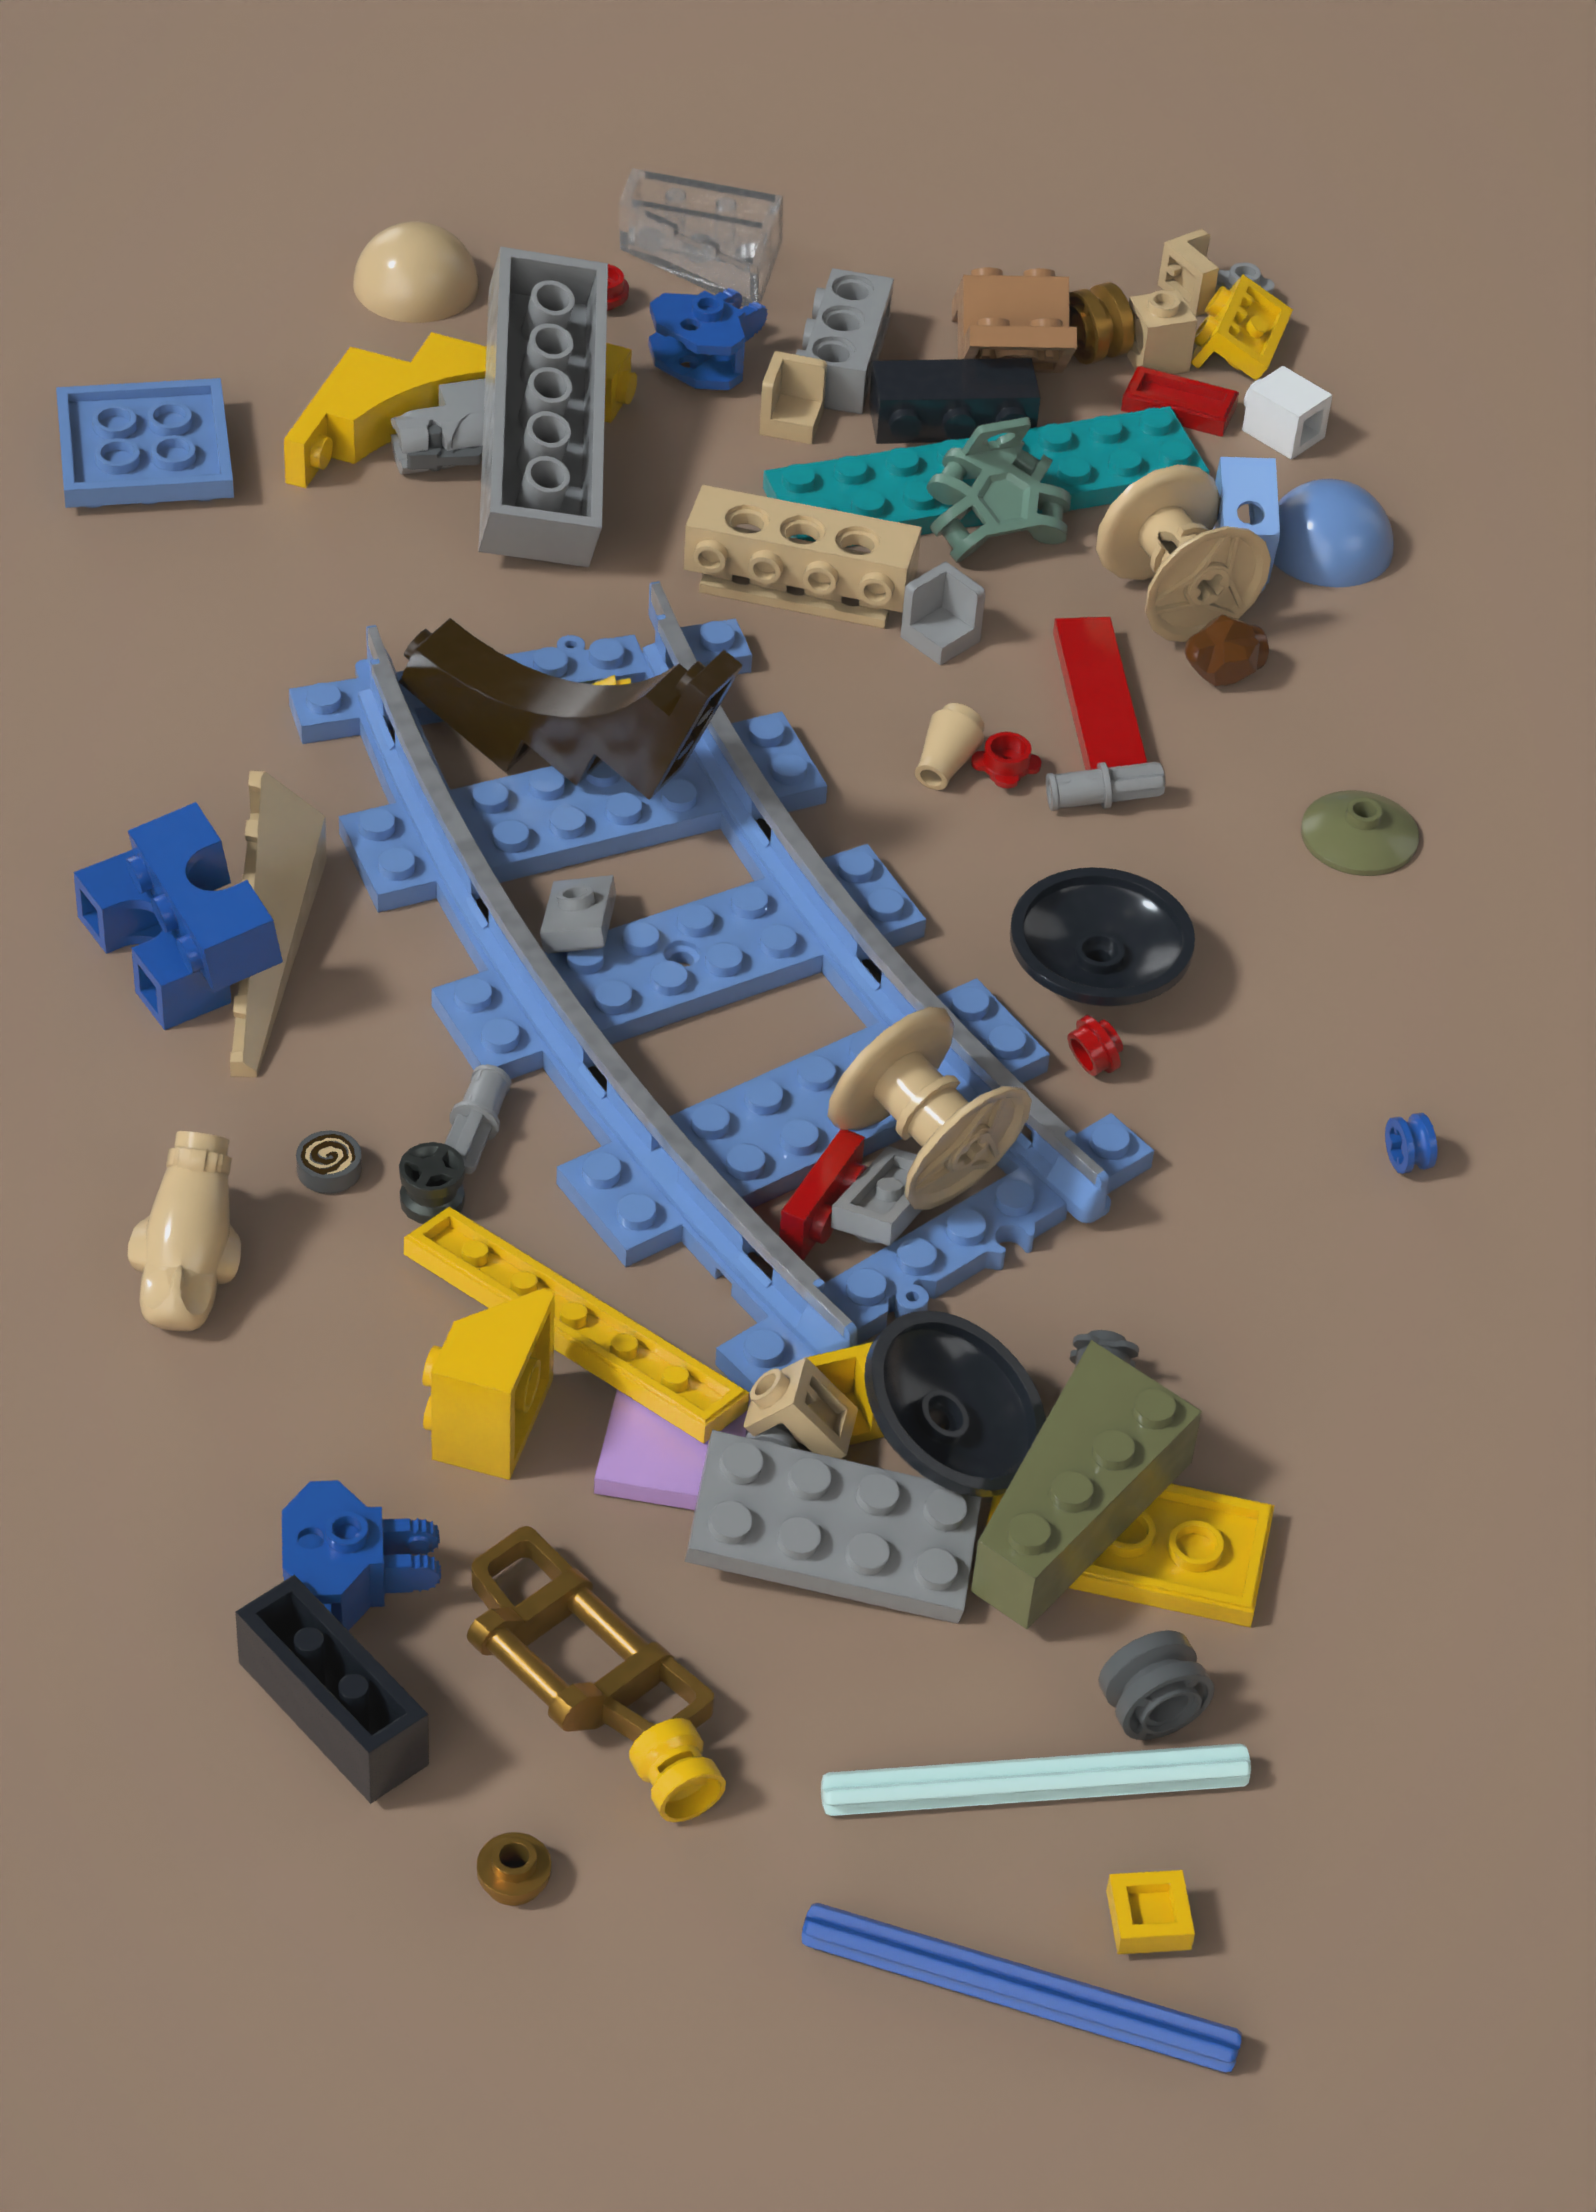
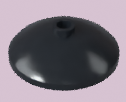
[1010,867,1195,1007]
[864,1311,1046,1497]

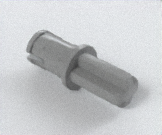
[1046,762,1165,811]
[444,1064,512,1174]

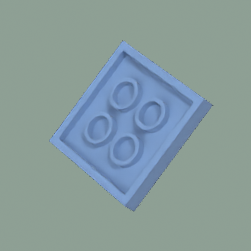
[56,378,234,508]

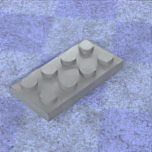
[685,1430,981,1624]

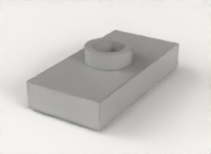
[540,875,617,954]

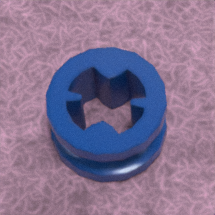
[1385,1113,1438,1174]

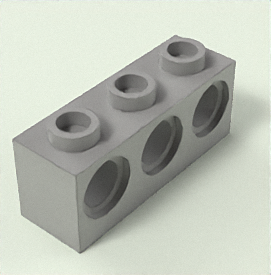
[796,268,894,414]

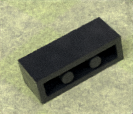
[869,358,1041,444]
[235,1575,429,1804]

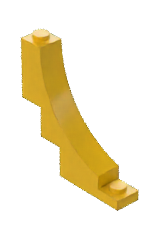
[284,332,637,488]

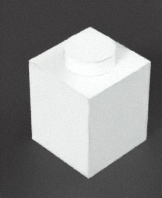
[1242,366,1332,460]

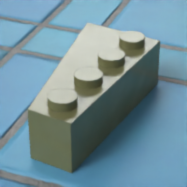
[971,1340,1202,1629]

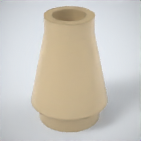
[915,703,984,790]

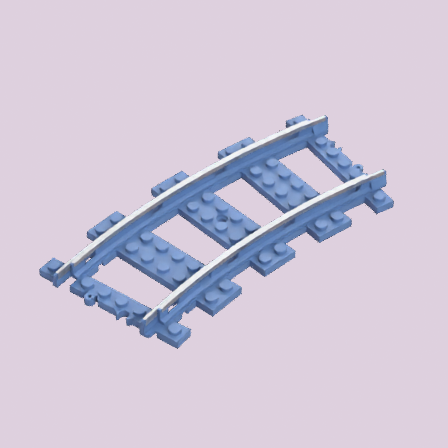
[289,581,1154,1395]

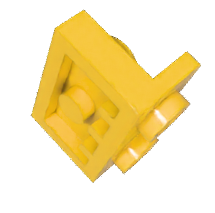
[1191,274,1293,381]

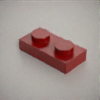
[779,1129,868,1261]

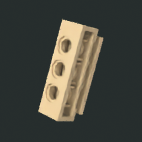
[684,485,922,629]

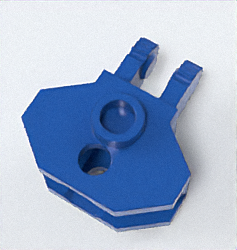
[648,288,768,390]
[282,1480,441,1631]

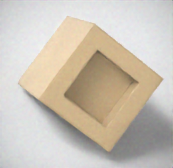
[759,351,827,444]

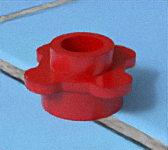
[971,732,1042,789]

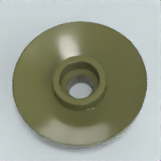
[1301,790,1419,876]

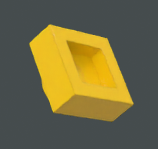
[1106,1870,1195,1955]

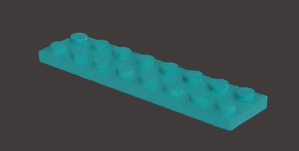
[763,406,1210,547]

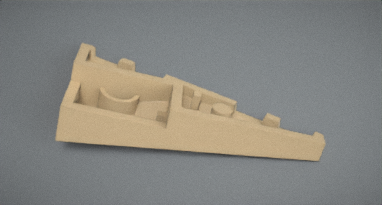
[230,771,327,1077]

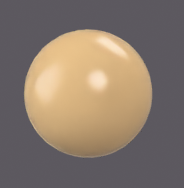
[353,221,479,323]

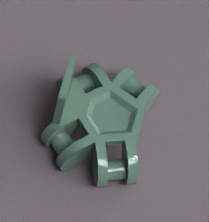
[926,417,1071,563]

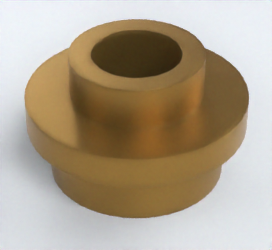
[477,1832,551,1906]

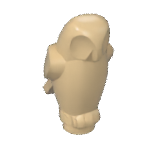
[128,1131,241,1332]

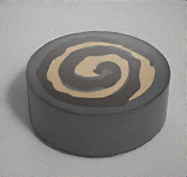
[296,1130,362,1194]

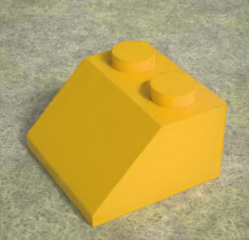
[422,1289,555,1480]

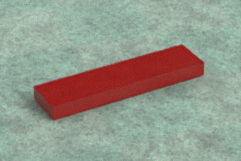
[1053,617,1147,770]

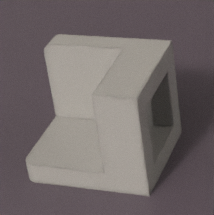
[900,561,985,665]

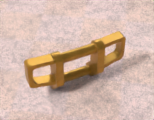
[467,1526,714,1742]

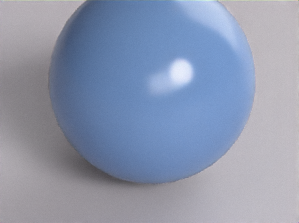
[1274,479,1394,587]

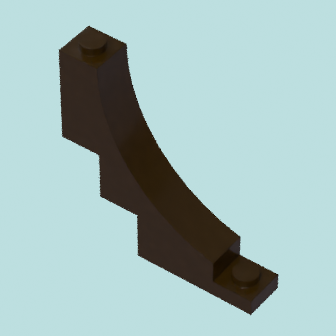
[399,618,743,800]

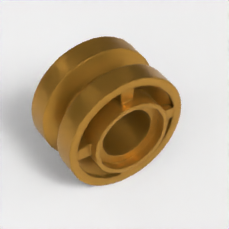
[1069,282,1135,365]

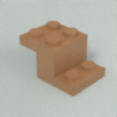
[952,267,1077,373]

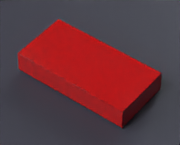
[1121,366,1239,437]

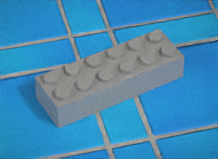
[478,247,608,567]

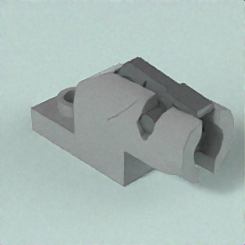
[391,378,485,475]

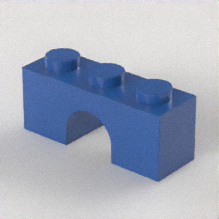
[126,802,283,992]
[73,850,231,1030]

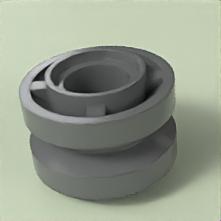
[1098,1630,1214,1740]

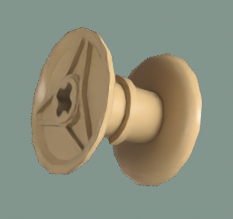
[1096,464,1271,642]
[827,1007,1032,1210]

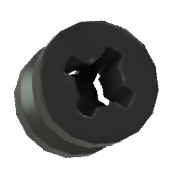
[399,1142,465,1224]

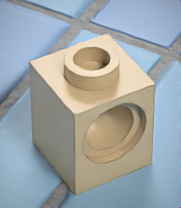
[1126,290,1197,374]

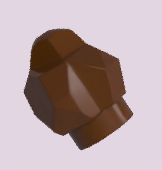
[1185,614,1269,687]

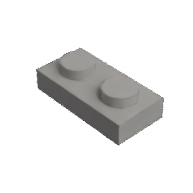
[831,1146,923,1246]

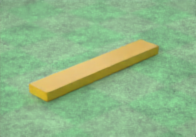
[404,1206,749,1444]

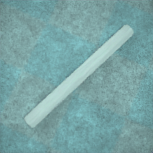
[821,1744,1251,1816]

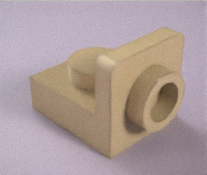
[1158,229,1219,317]
[743,1357,858,1459]

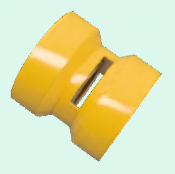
[629,1718,726,1822]

